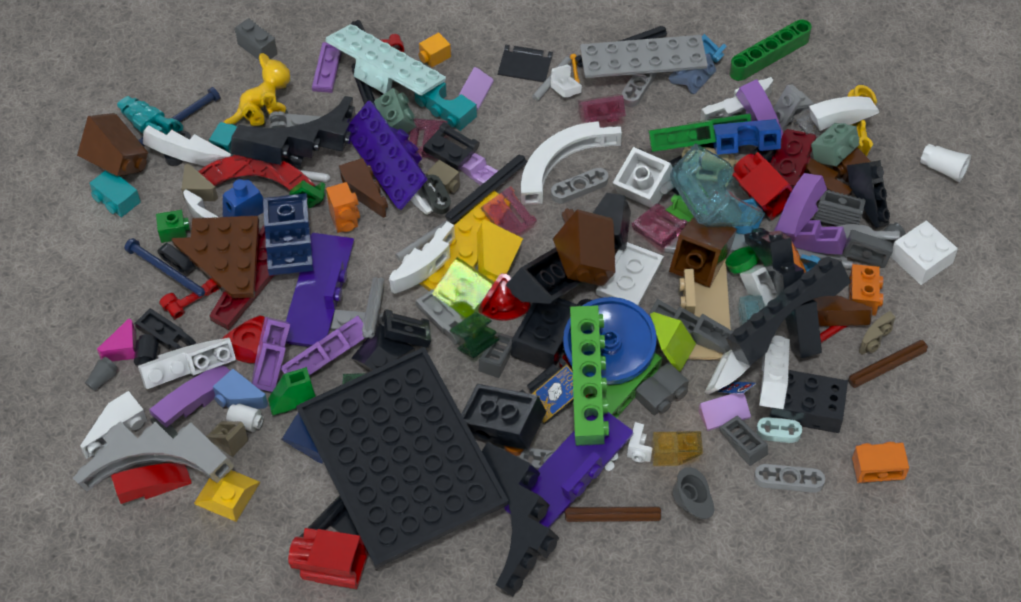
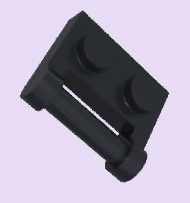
[423,122,480,171]
[382,309,431,348]

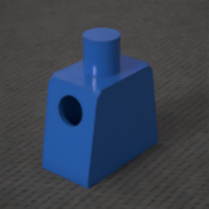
[223,179,264,217]

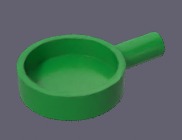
[725,245,760,274]

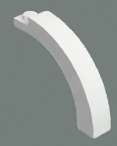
[521,121,622,205]

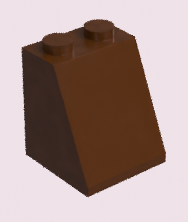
[77,113,148,176]
[553,209,616,287]
[669,213,737,288]

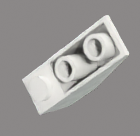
[80,391,147,459]

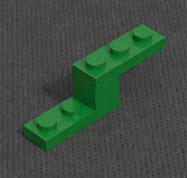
[648,113,751,152]

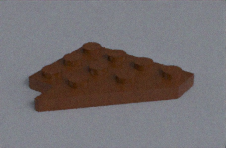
[172,216,259,298]

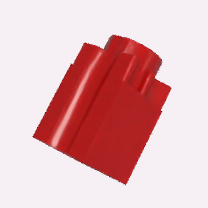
[732,152,793,220]
[288,528,368,589]

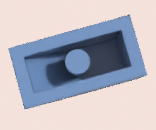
[213,369,268,409]

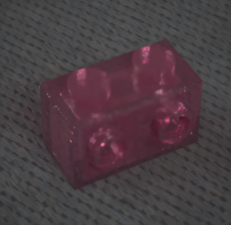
[578,94,626,123]

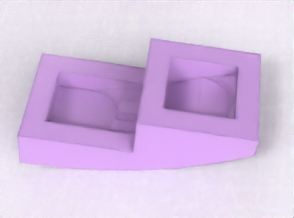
[460,153,498,185]

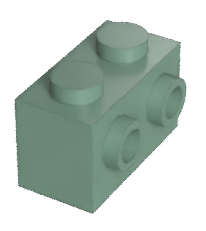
[374,88,416,133]
[811,123,860,166]

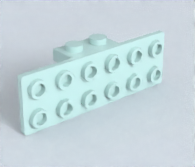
[325,24,446,95]

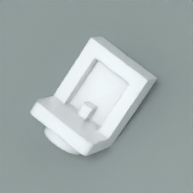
[551,64,582,97]

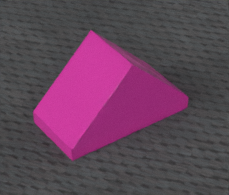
[97,319,136,362]

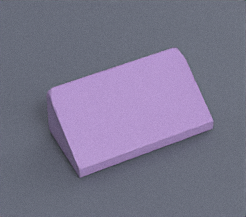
[459,67,494,110]
[699,393,751,431]

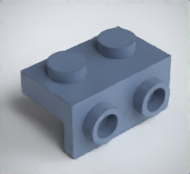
[668,54,716,94]

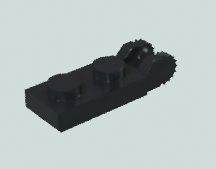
[134,308,196,351]

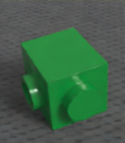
[156,210,190,243]

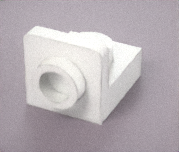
[627,422,653,463]

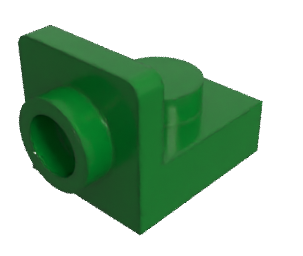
[289,181,326,208]

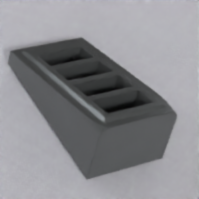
[478,332,513,378]
[719,415,768,466]

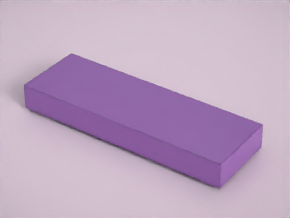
[312,42,342,93]

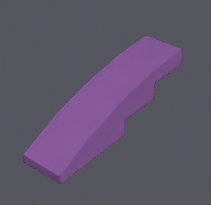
[281,315,365,375]
[149,365,230,428]

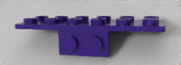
[349,101,427,210]
[285,233,354,347]
[504,412,634,528]

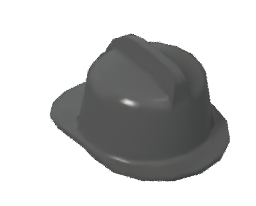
[672,467,714,519]

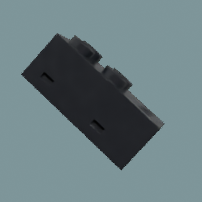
[511,298,581,369]
[769,370,848,433]
[461,383,547,450]

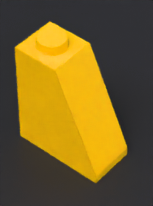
[477,219,523,287]

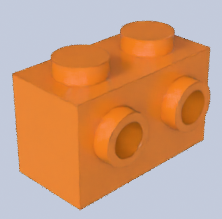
[326,182,360,233]
[849,264,883,315]
[852,442,909,483]

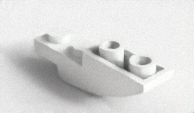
[700,77,773,121]
[389,222,455,294]
[138,338,236,389]

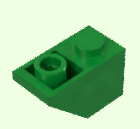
[268,367,316,416]

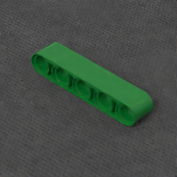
[729,19,812,81]

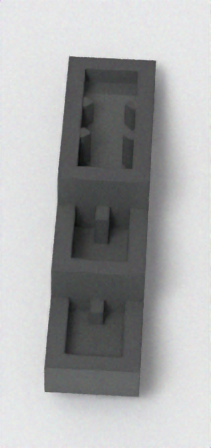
[648,299,733,353]

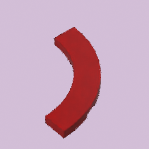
[198,155,316,190]

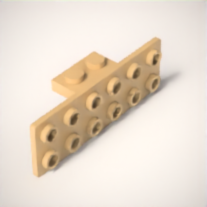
[679,259,731,360]

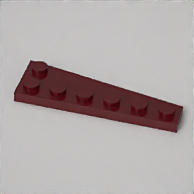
[209,225,275,330]

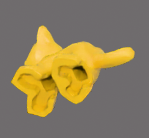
[223,53,290,126]

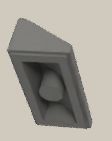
[842,230,893,268]

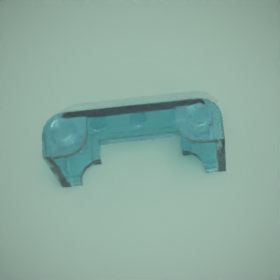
[670,143,765,227]

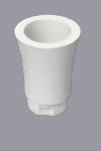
[920,144,971,182]

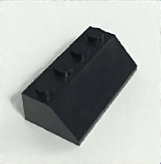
[506,247,583,304]

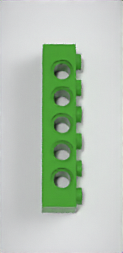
[570,305,609,446]

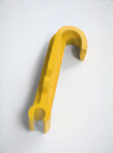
[847,85,877,156]

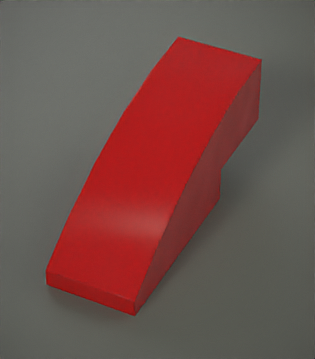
[111,463,192,504]

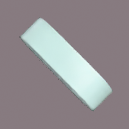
[756,417,802,443]

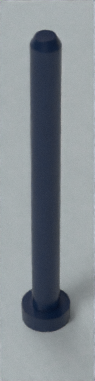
[139,87,221,146]
[124,238,205,296]

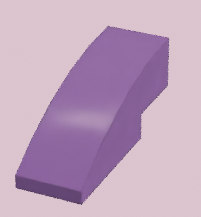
[736,79,783,138]
[776,173,827,237]
[774,220,847,254]
[252,316,290,392]

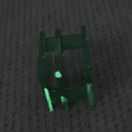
[449,312,500,358]

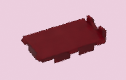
[770,129,817,189]

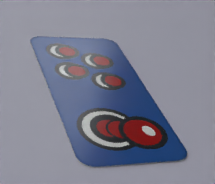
[718,382,756,394]

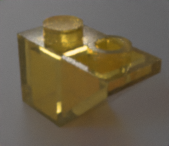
[652,431,703,466]

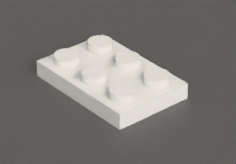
[596,242,664,306]

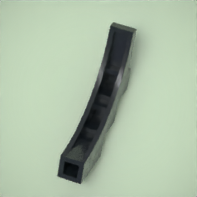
[231,96,355,165]
[744,228,822,358]
[482,442,559,597]

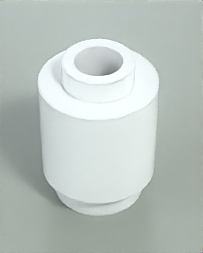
[226,404,263,432]

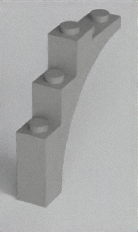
[73,421,235,491]

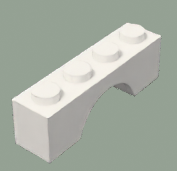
[759,335,790,409]

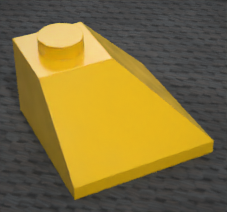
[194,470,260,522]

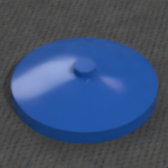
[563,297,657,385]

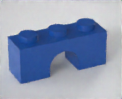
[713,119,781,155]

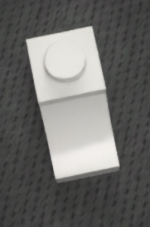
[740,264,778,309]

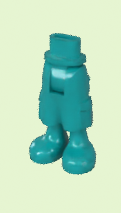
[117,96,184,151]

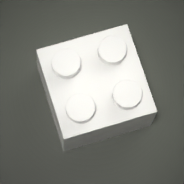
[613,147,675,210]
[890,220,958,285]

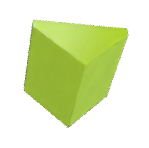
[650,312,696,371]

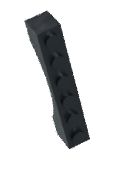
[726,256,851,366]

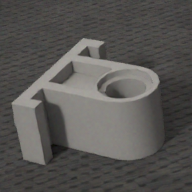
[774,84,815,131]

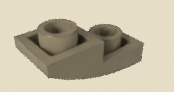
[859,311,896,355]

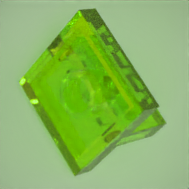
[432,257,494,320]

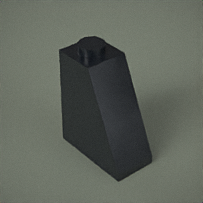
[593,193,631,251]

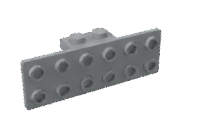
[580,35,708,78]

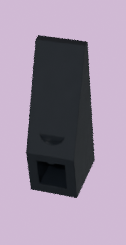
[847,160,890,228]

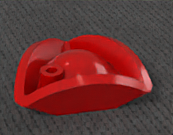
[478,273,531,321]
[221,315,265,363]

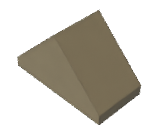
[181,163,218,201]
[206,421,248,457]

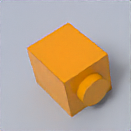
[418,32,451,68]

